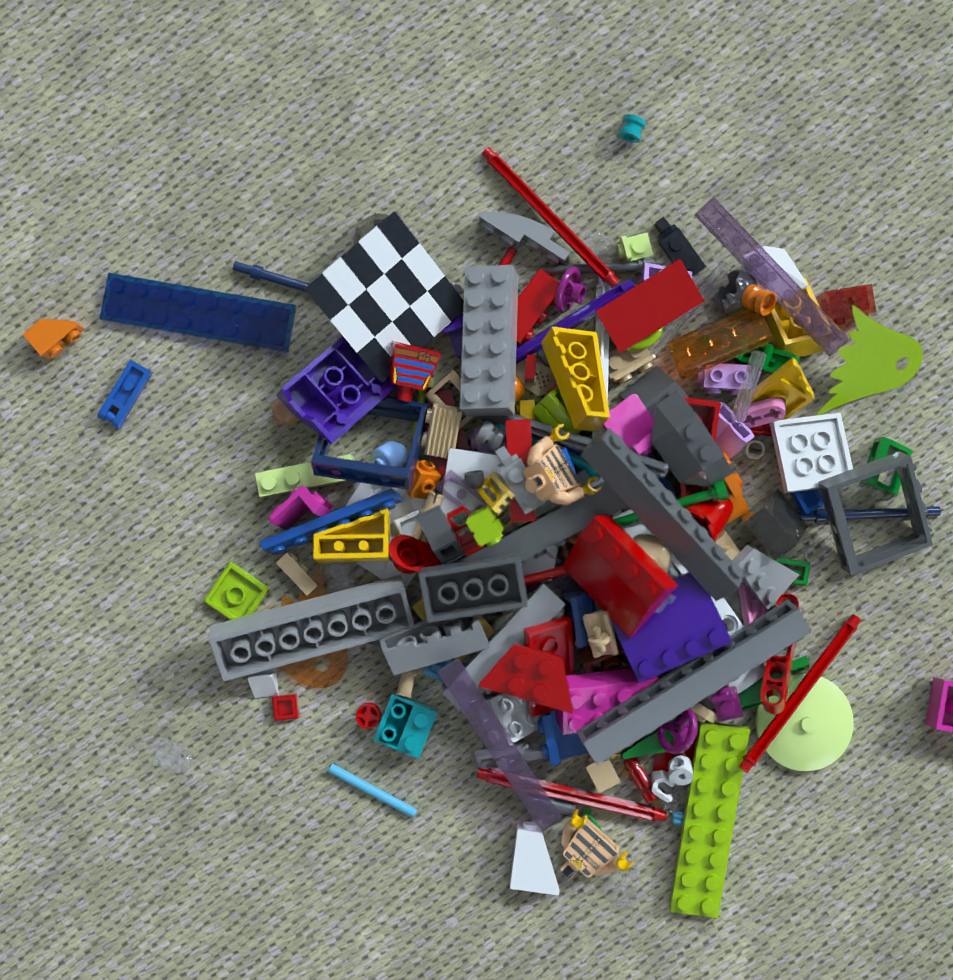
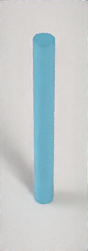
[328,764,417,818]

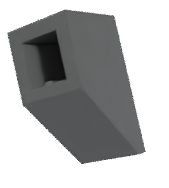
[417,505,465,565]

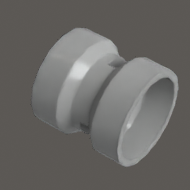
[475,420,506,452]

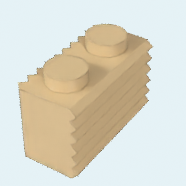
[421,403,462,458]

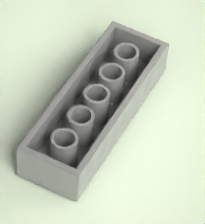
[460,265,518,416]
[442,582,566,714]

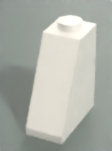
[509,822,559,895]

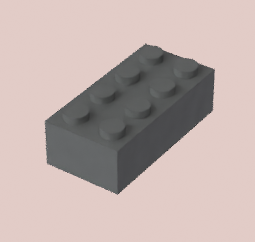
[419,552,528,623]

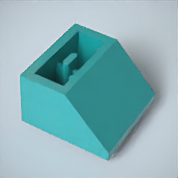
[373,694,438,759]

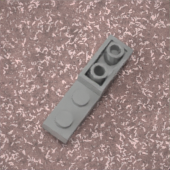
[479,212,570,265]

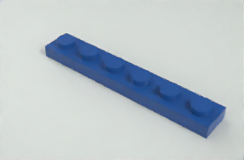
[260,488,402,555]

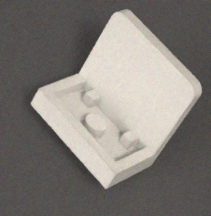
[478,693,542,747]

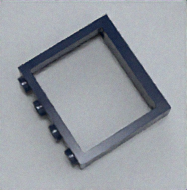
[311,397,428,490]

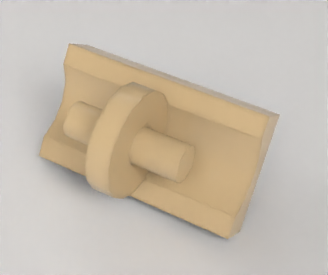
[583,610,619,658]

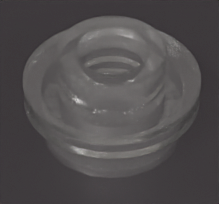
[585,232,609,257]

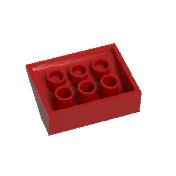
[563,514,678,638]

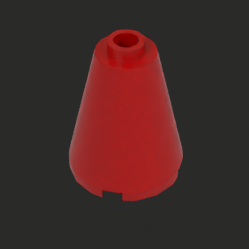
[685,499,734,543]

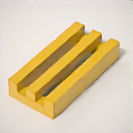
[477,472,515,514]

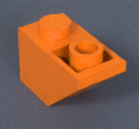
[23,319,85,359]

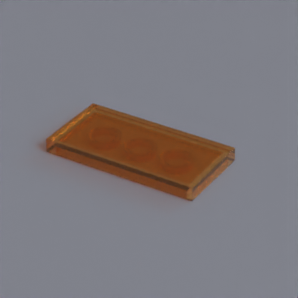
[667,308,774,380]

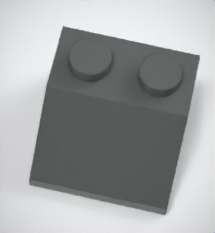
[619,365,688,419]

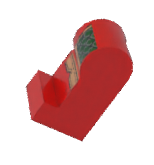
[447,504,486,556]

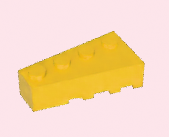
[541,327,610,432]

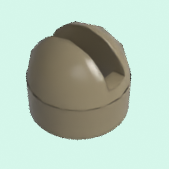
[745,440,766,461]

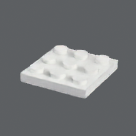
[770,413,853,493]

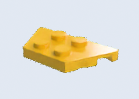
[729,358,814,420]

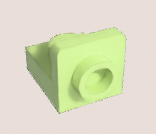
[616,233,653,263]

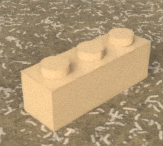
[276,552,319,596]

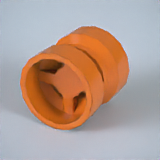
[741,284,777,315]

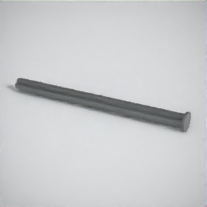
[481,414,668,478]

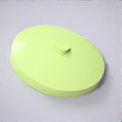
[755,673,853,771]

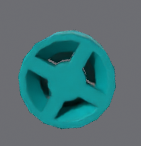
[618,114,646,143]

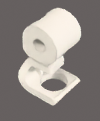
[651,756,693,802]

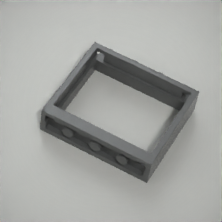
[818,451,933,576]

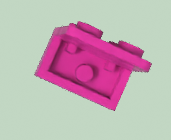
[603,394,654,456]
[268,485,334,530]

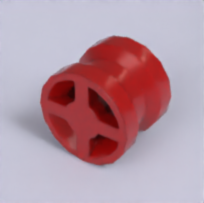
[356,702,381,729]

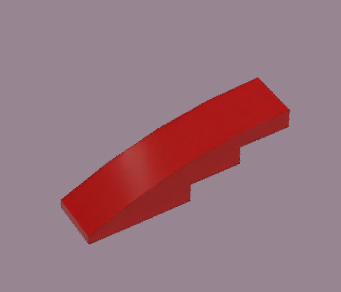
[506,419,536,522]

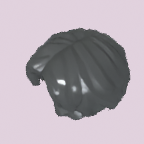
[713,269,756,314]

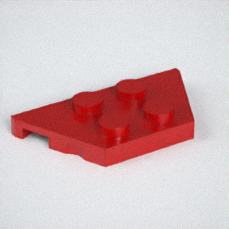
[478,643,574,713]

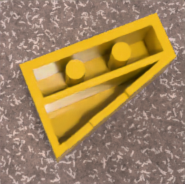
[314,509,391,563]

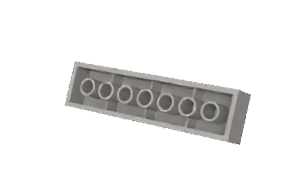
[209,575,414,682]

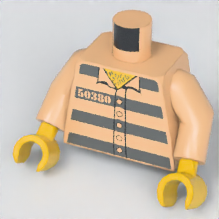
[523,424,602,505]
[560,809,634,879]

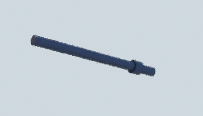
[233,261,309,293]
[795,506,941,523]

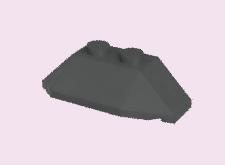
[650,391,733,487]

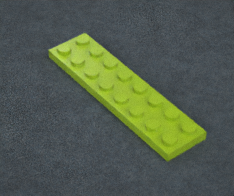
[669,721,750,918]

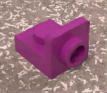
[710,685,744,722]

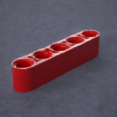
[761,593,800,714]

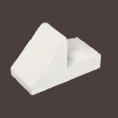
[248,667,279,698]

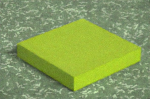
[203,561,271,620]

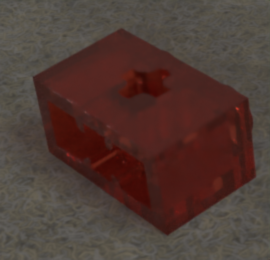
[818,284,877,326]

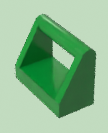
[860,437,913,496]

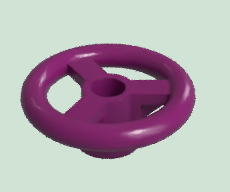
[555,267,586,314]
[657,708,697,754]

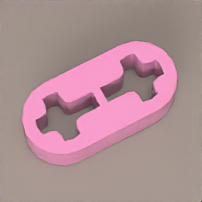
[740,397,785,428]

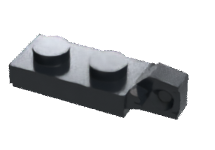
[654,216,707,277]

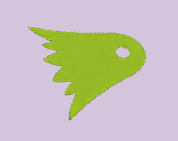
[815,305,923,416]

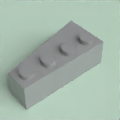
[379,615,490,675]

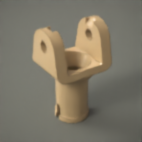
[396,667,424,699]

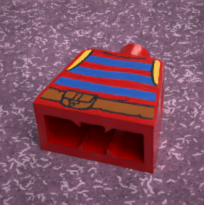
[389,341,441,402]

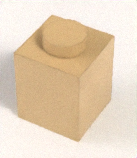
[584,755,620,793]

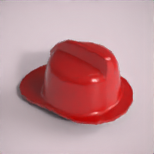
[389,534,442,574]

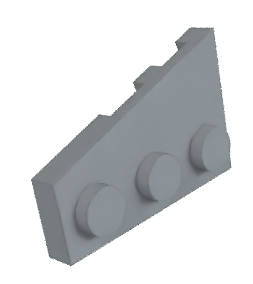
[733,545,799,610]

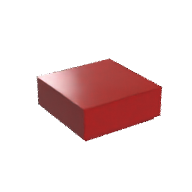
[525,355,537,383]
[272,693,299,721]

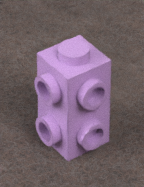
[696,363,754,396]

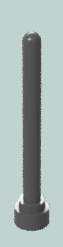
[538,257,654,275]

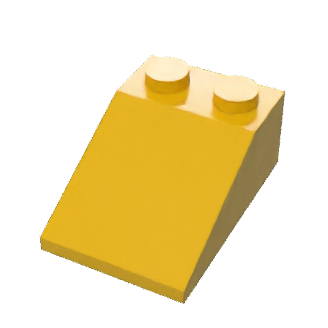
[766,278,832,357]

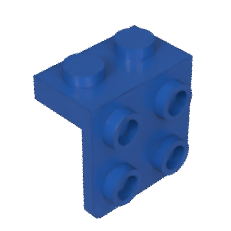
[537,710,589,765]

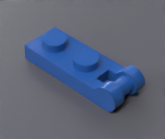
[97,359,153,430]

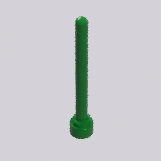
[614,480,729,527]

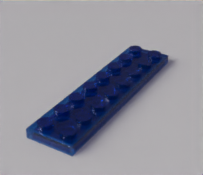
[100,272,297,353]

